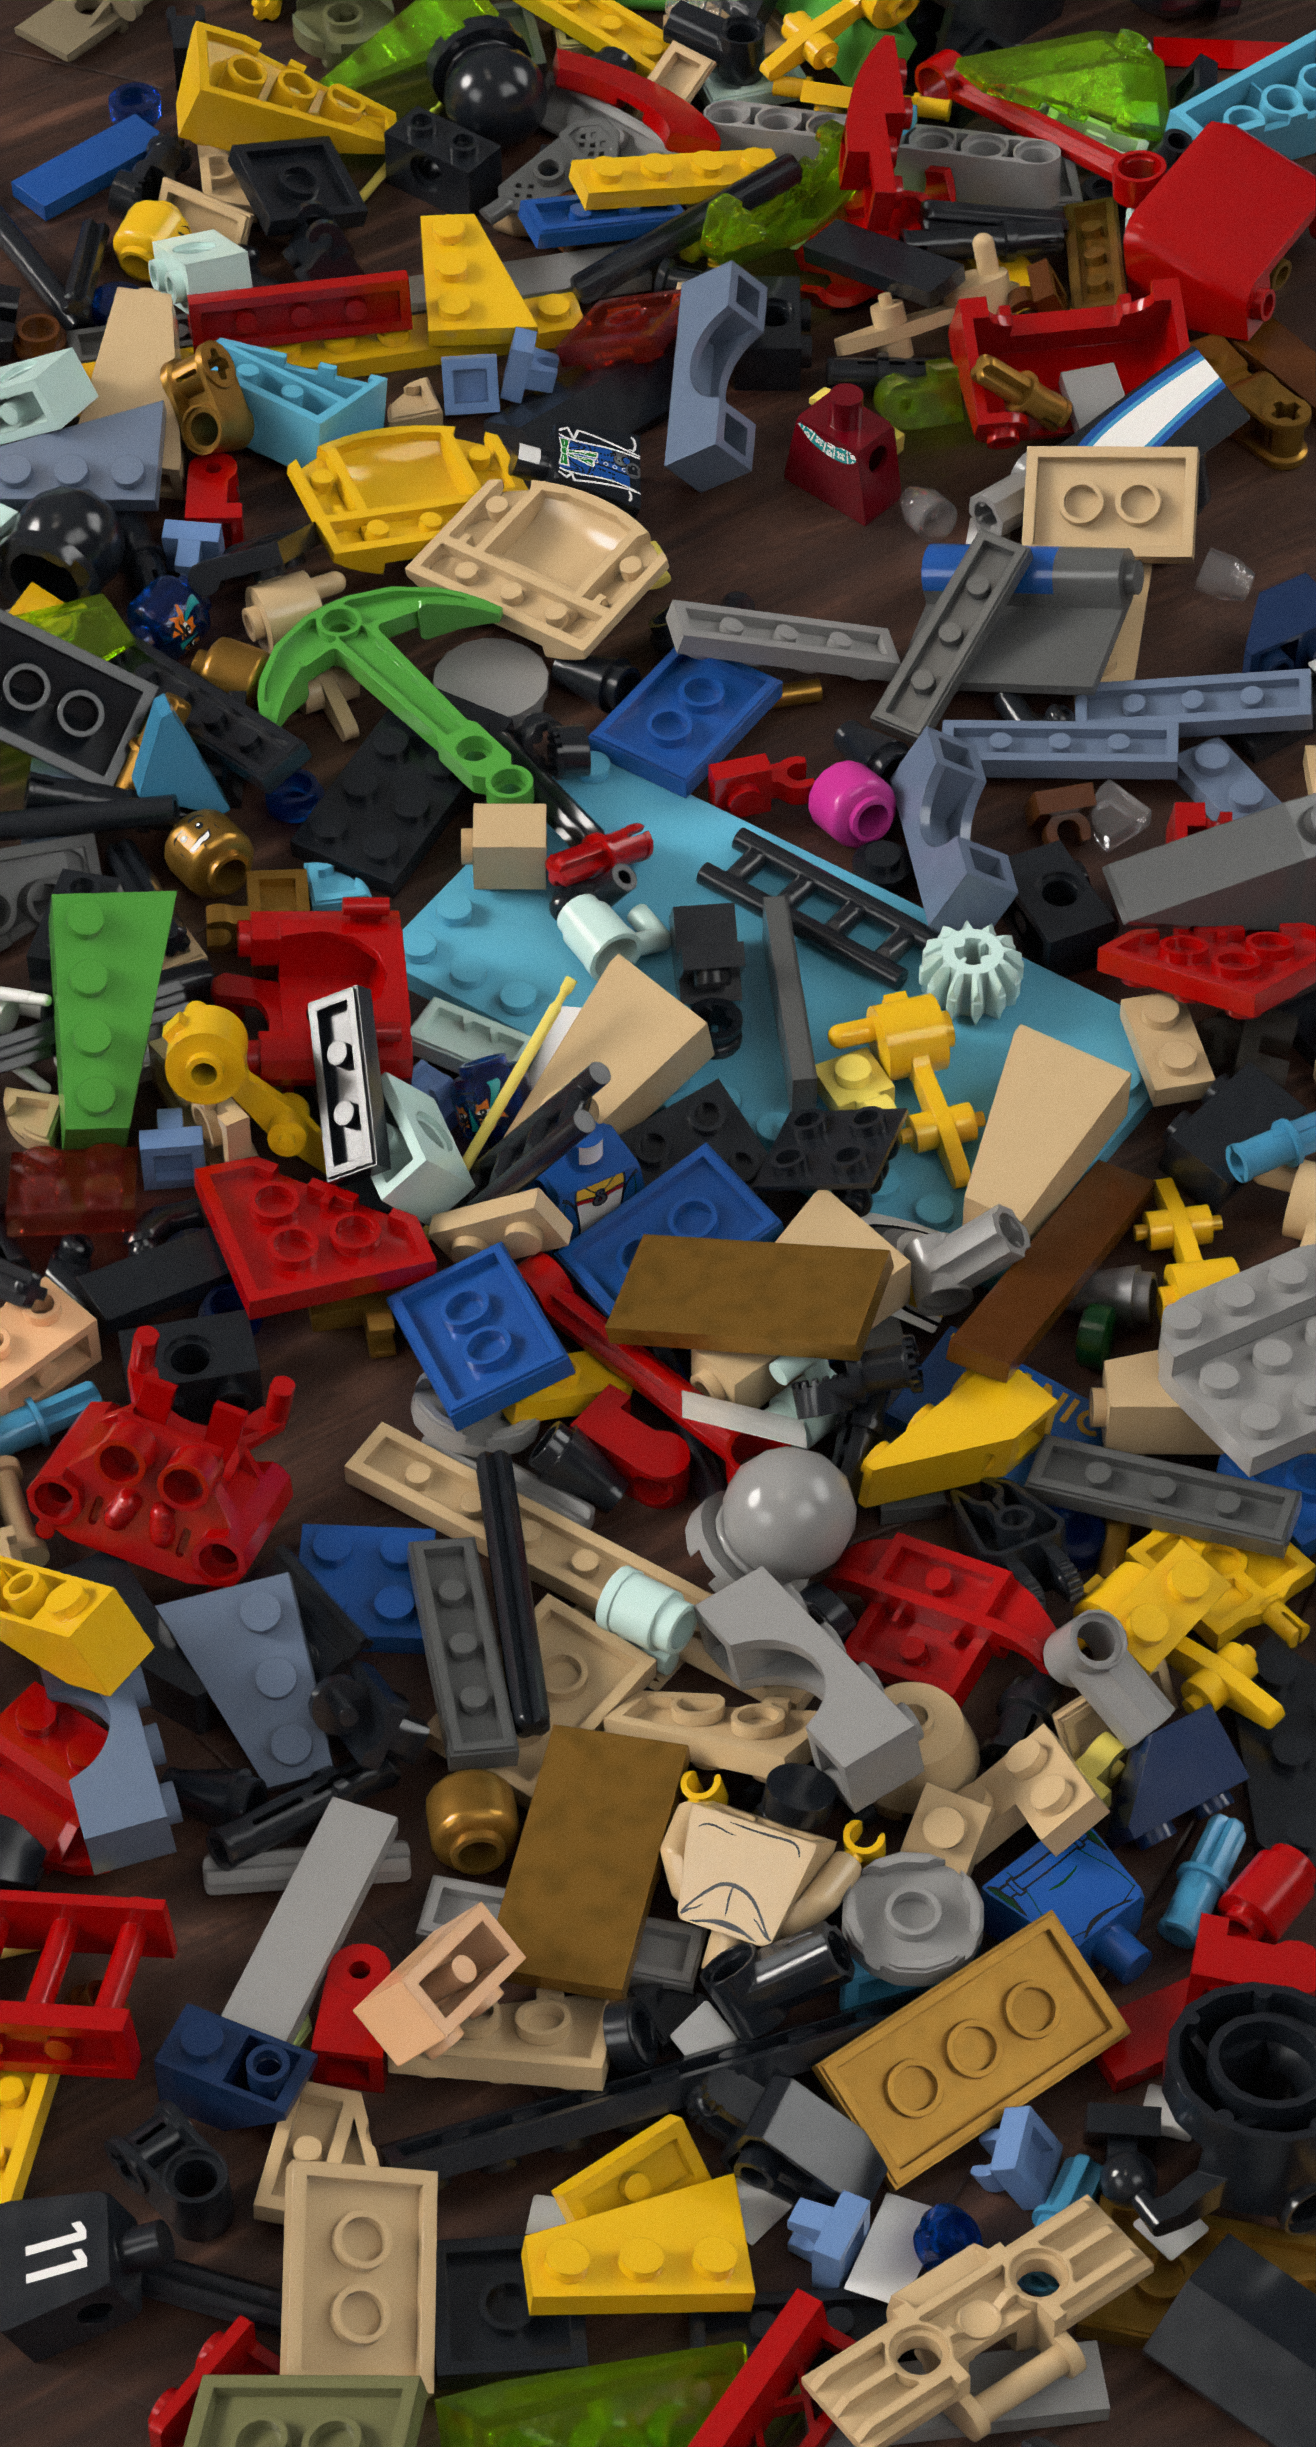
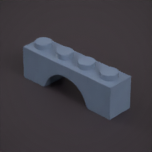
[664,260,768,493]
[890,726,1019,933]
[38,1665,183,1875]

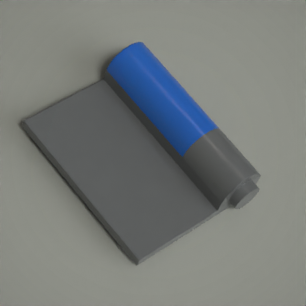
[901,543,1144,696]

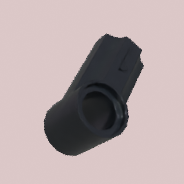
[663,0,765,86]
[700,1920,855,2040]

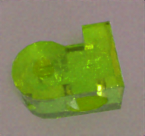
[873,357,964,430]

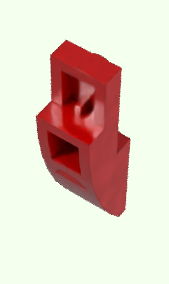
[838,35,913,231]

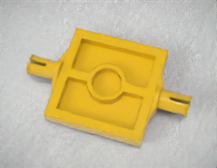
[772,76,952,122]
[1125,1529,1316,1651]

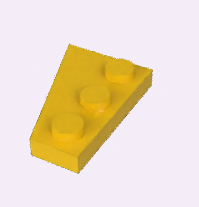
[420,214,538,347]
[521,2173,756,2316]

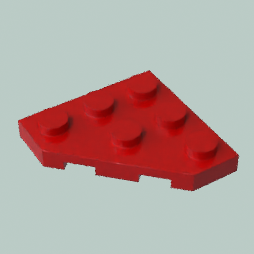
[1097,922,1316,1019]
[194,1156,437,1320]

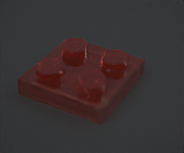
[556,289,681,370]
[5,1143,140,1237]

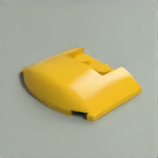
[287,425,529,574]

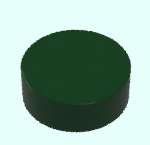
[1075,1303,1116,1371]

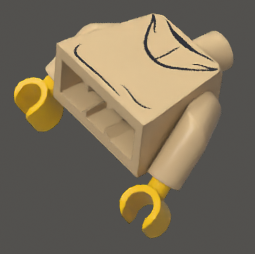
[660,1771,886,1969]

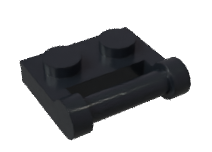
[188,521,322,596]

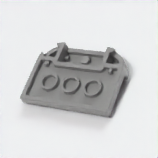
[1158,1244,1316,1478]

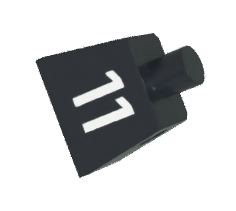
[0,2191,175,2363]

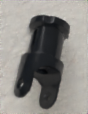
[979,1667,1064,1770]

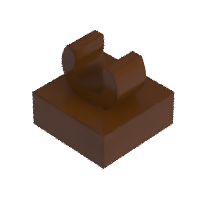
[1007,258,1070,315]
[1023,782,1097,846]

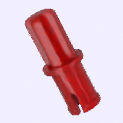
[545,823,654,887]

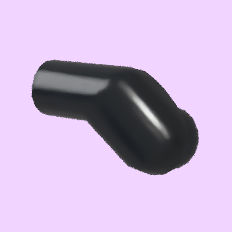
[993,692,1075,721]

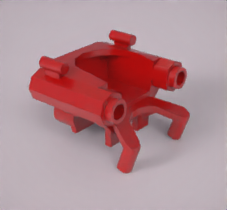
[210,897,413,1119]
[26,1325,296,1593]

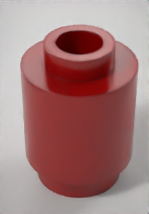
[1218,1843,1316,1945]

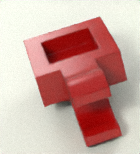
[708,753,815,818]

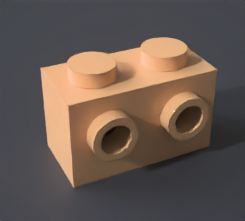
[0,1276,102,1416]
[353,1901,526,2067]

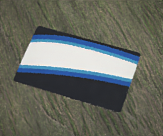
[1058,346,1250,456]

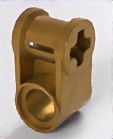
[160,340,255,455]
[1228,371,1312,470]

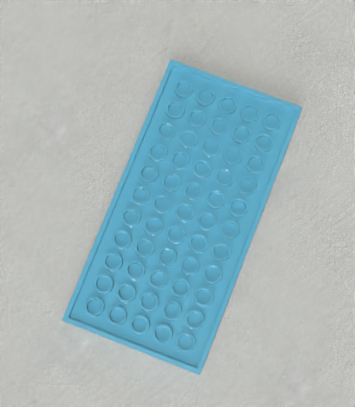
[402,751,1153,1291]

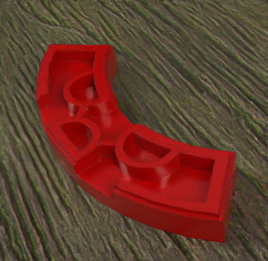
[552,48,722,153]

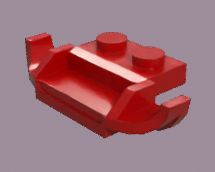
[793,165,956,309]
[822,1532,1057,1709]
[0,1681,110,1876]

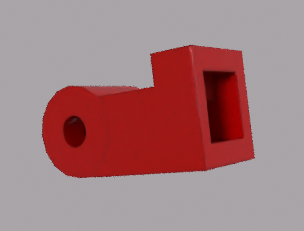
[185,452,245,549]
[570,1383,691,1509]
[1185,1912,1316,2006]
[311,1944,391,2093]

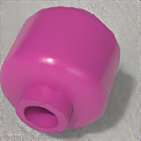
[808,760,897,849]

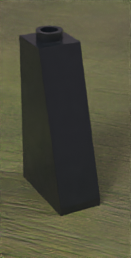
[906,0,1065,90]

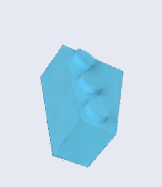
[211,338,388,468]

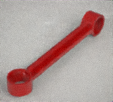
[915,49,1167,209]
[517,1252,791,1485]

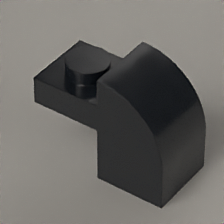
[669,903,746,1005]

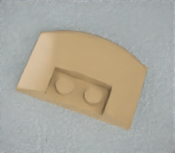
[405,479,669,660]

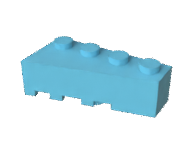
[1165,30,1316,160]

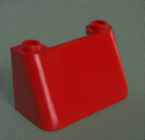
[1123,121,1316,341]
[948,278,1190,450]

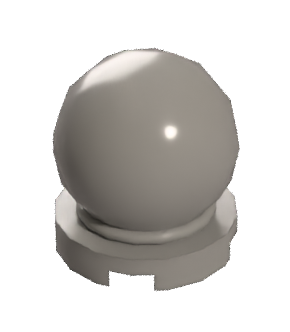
[685,1446,857,1593]

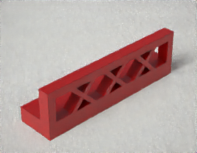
[187,270,413,354]
[687,2288,858,2447]

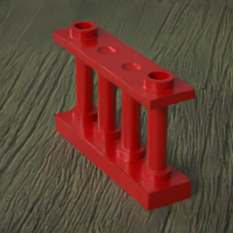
[0,1889,178,2080]

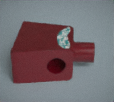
[784,383,901,526]

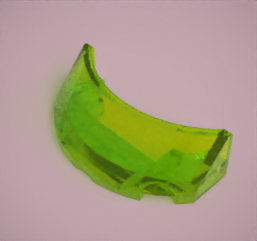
[699,119,857,265]

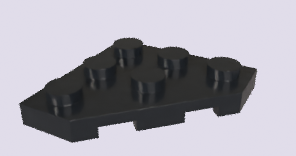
[1229,1636,1316,1891]

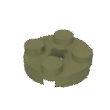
[292,0,395,70]

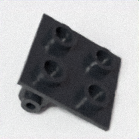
[619,1078,769,1205]
[752,1106,909,1217]

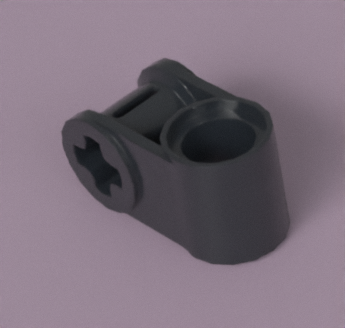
[104,2098,235,2242]

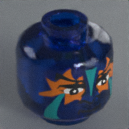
[126,575,212,661]
[449,1053,533,1150]

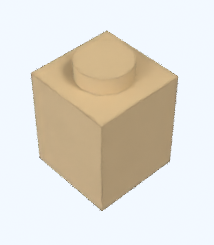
[461,803,547,889]

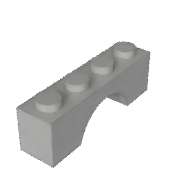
[694,1566,925,1813]

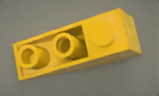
[858,1369,1059,1508]
[0,1555,155,1697]

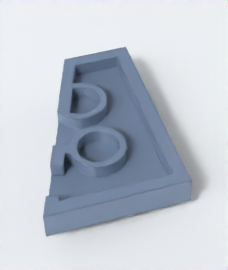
[0,400,167,511]
[155,1572,336,1792]

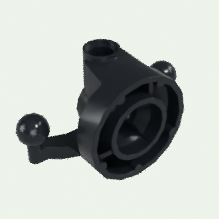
[1100,1982,1316,2237]

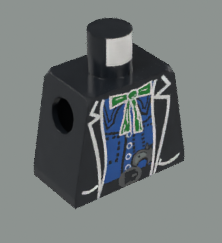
[508,422,641,519]

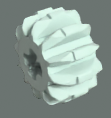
[919,920,1024,1025]

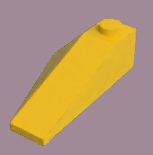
[176,21,397,154]

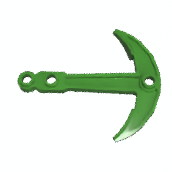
[257,586,534,804]

